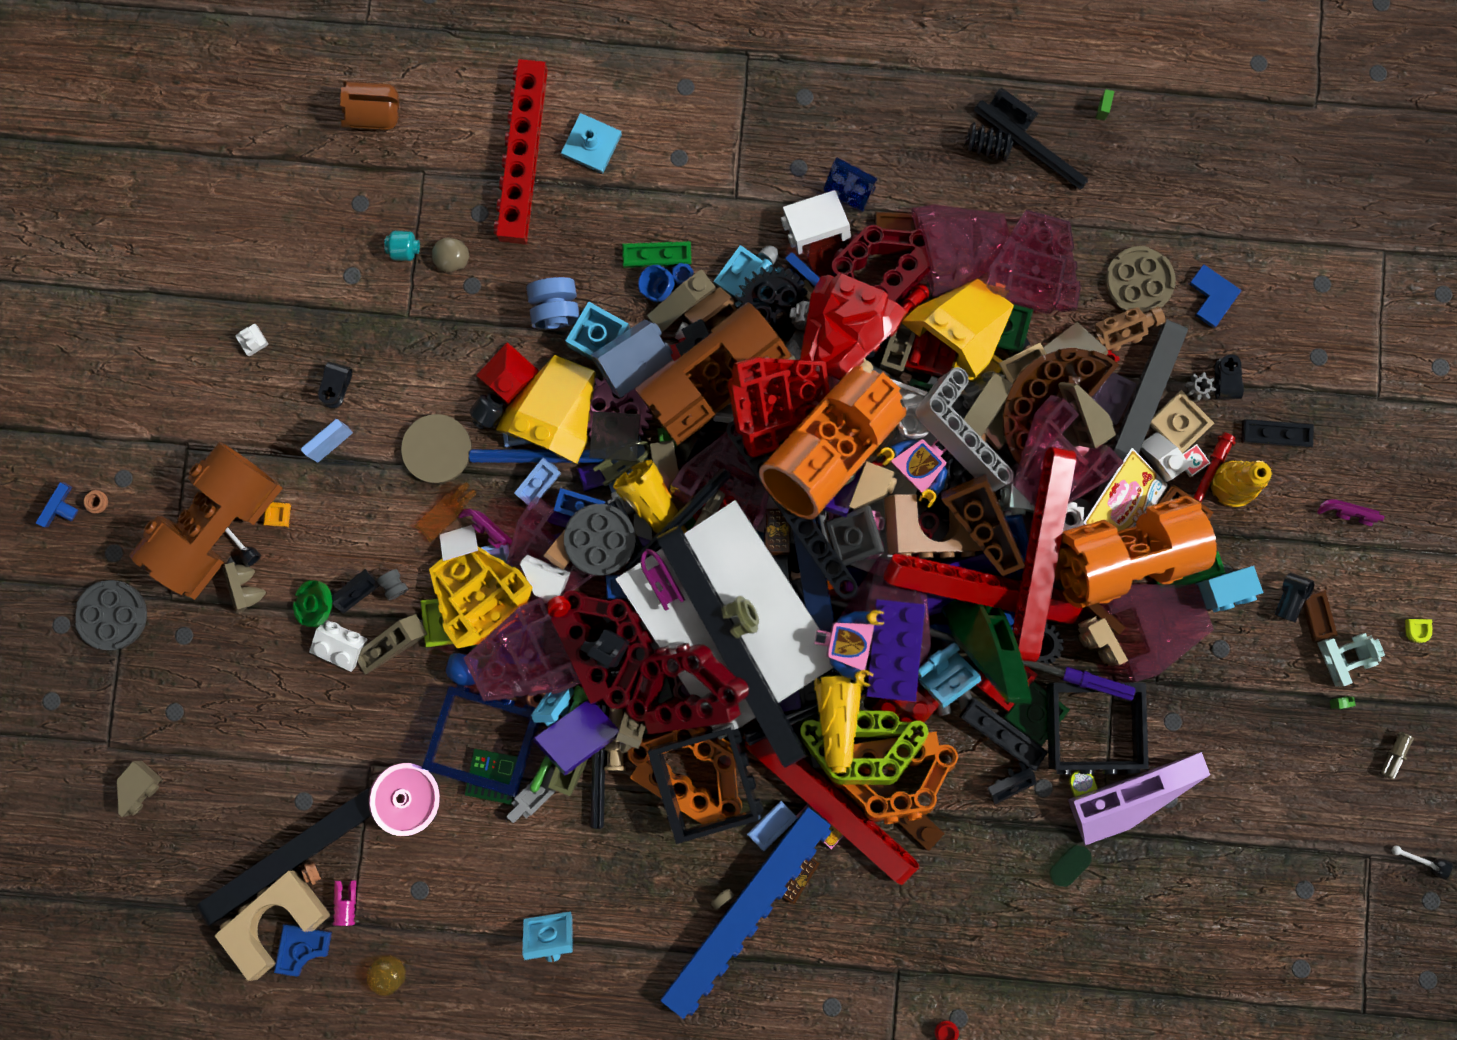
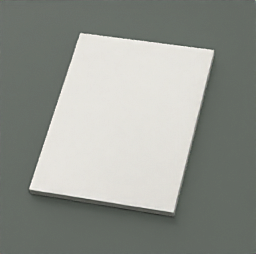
[616,500,833,740]

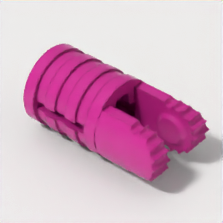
[333,880,356,926]

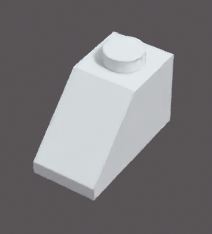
[1141,432,1191,482]
[520,555,570,603]

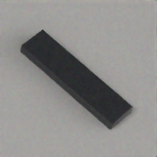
[959,697,1048,771]

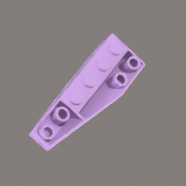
[1068,752,1210,845]

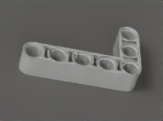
[916,367,1013,492]

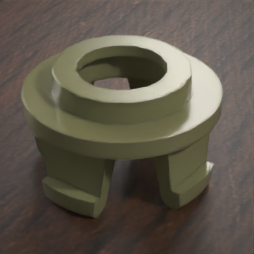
[722,596,759,638]

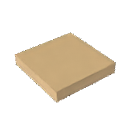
[1150,390,1214,454]

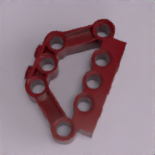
[830,225,936,304]
[551,590,654,709]
[627,643,749,734]

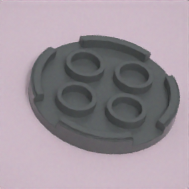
[564,504,635,575]
[75,580,147,650]

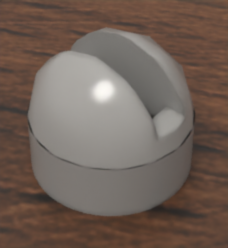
[758,246,778,265]

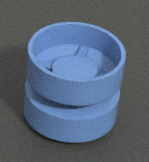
[526,277,580,329]

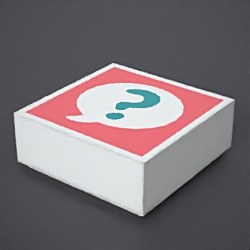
[1183,444,1210,477]

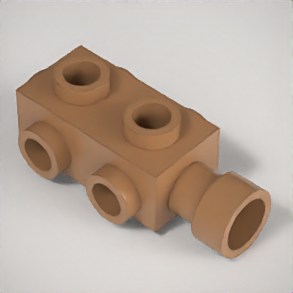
[1094,306,1166,351]

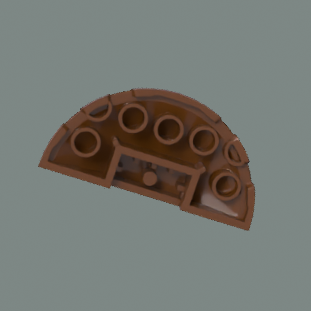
[1003,348,1119,474]

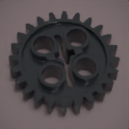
[734,265,809,338]

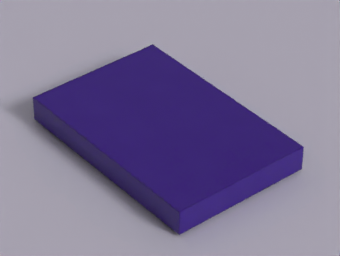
[534,700,619,776]

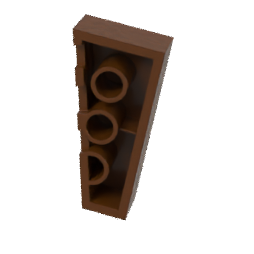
[941,474,1025,576]

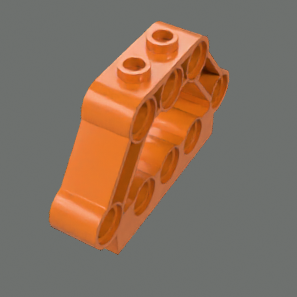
[628,726,742,824]
[830,732,958,824]

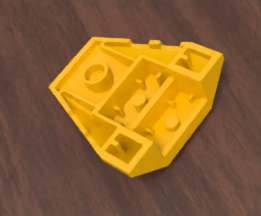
[902,279,1014,378]
[496,355,596,464]
[429,546,533,648]

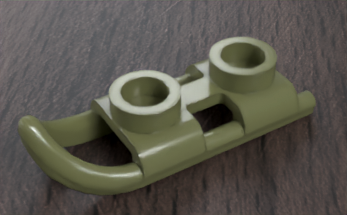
[593,441,651,487]

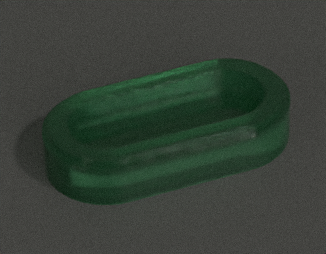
[1050,845,1092,887]

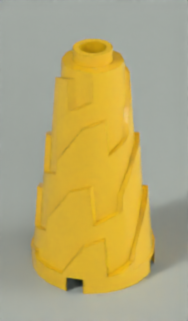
[613,460,687,533]
[1211,461,1272,507]
[814,676,863,773]

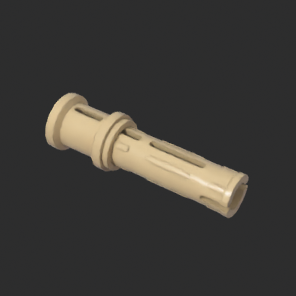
[604,699,626,771]

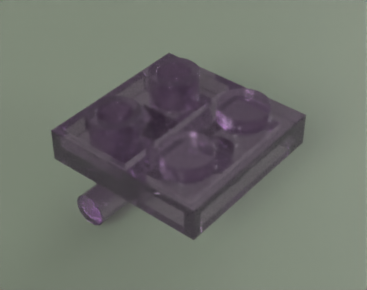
[1092,372,1136,426]

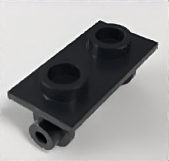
[989,88,1039,131]

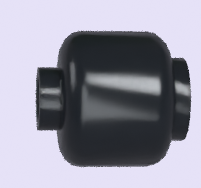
[470,394,505,429]

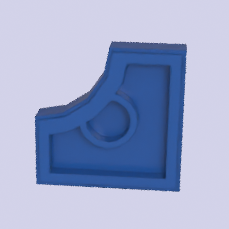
[274,923,332,977]

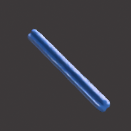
[469,450,607,463]

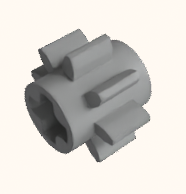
[789,301,810,331]
[1185,372,1216,402]

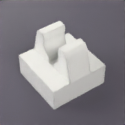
[235,324,269,356]

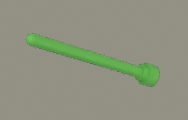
[530,685,588,793]

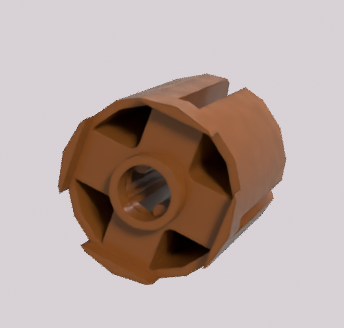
[340,81,399,130]

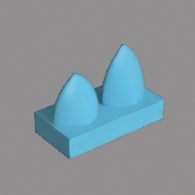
[531,685,574,728]

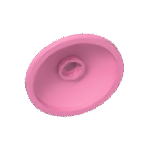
[369,763,440,836]

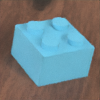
[565,302,630,362]
[1195,566,1263,612]

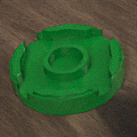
[293,580,332,627]

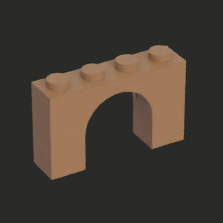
[884,494,983,559]

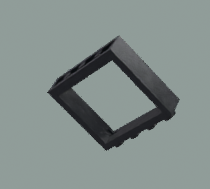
[1046,683,1149,774]
[648,723,764,844]

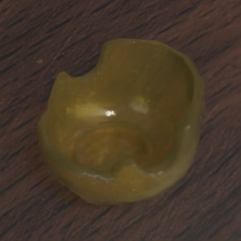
[366,956,406,996]

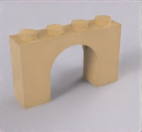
[214,871,331,981]

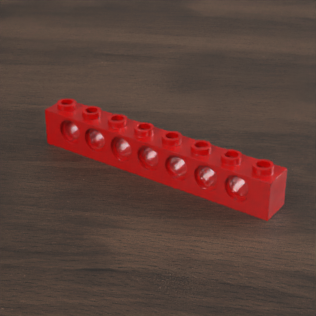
[494,59,548,245]

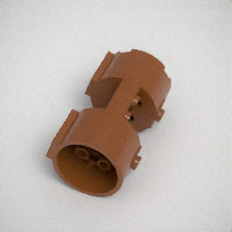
[635,302,791,445]
[129,441,283,600]

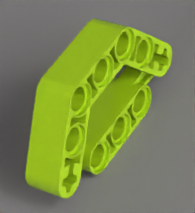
[800,711,928,785]

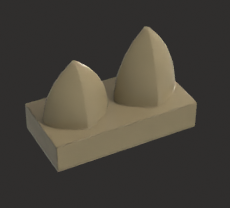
[223,562,266,613]
[616,708,646,753]

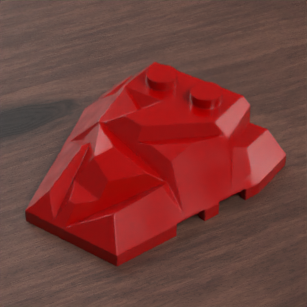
[800,274,906,380]
[728,357,830,457]

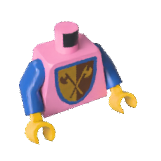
[877,439,948,507]
[814,610,884,686]

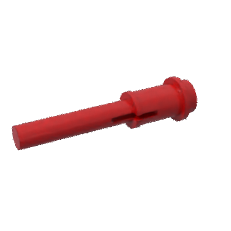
[902,284,929,319]
[1193,432,1236,503]

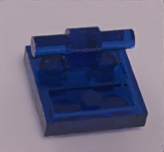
[823,157,877,211]

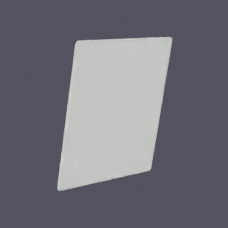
[440,525,478,561]

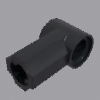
[1274,572,1315,623]

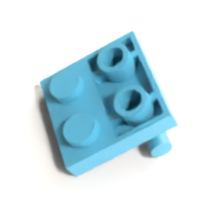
[714,245,776,301]
[918,642,981,708]

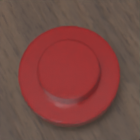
[547,596,571,617]
[934,1020,959,1040]

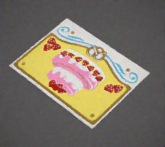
[1083,448,1168,531]

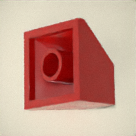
[476,342,539,405]

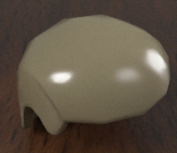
[432,237,469,273]

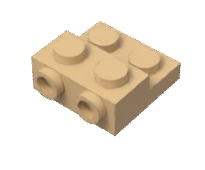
[1078,617,1128,666]

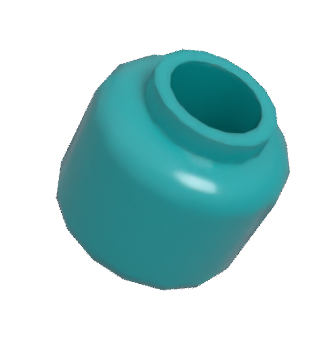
[384,230,420,261]

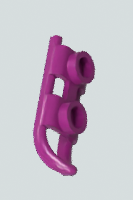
[1317,499,1385,526]
[459,508,514,548]
[641,549,685,611]

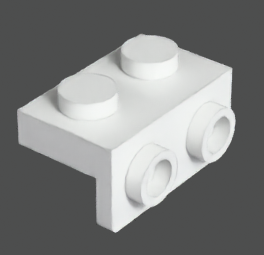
[309,620,368,672]

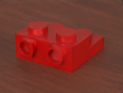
[873,682,939,734]

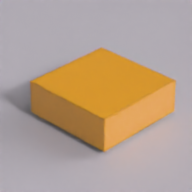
[263,502,291,527]

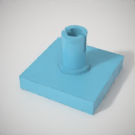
[561,113,622,174]
[523,911,573,962]

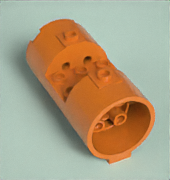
[759,366,906,519]
[1055,495,1216,608]

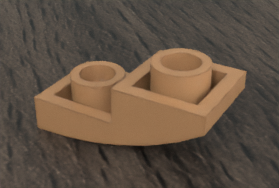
[544,528,571,570]

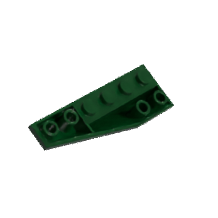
[941,599,1032,704]

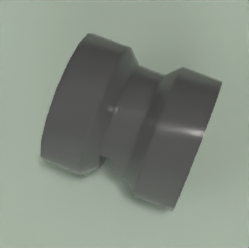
[376,569,409,601]

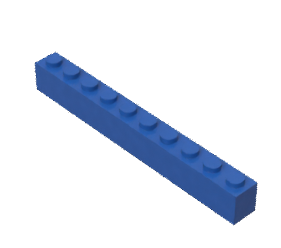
[661,806,831,1019]

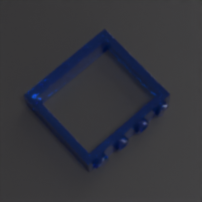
[422,685,539,797]

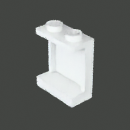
[781,190,851,255]

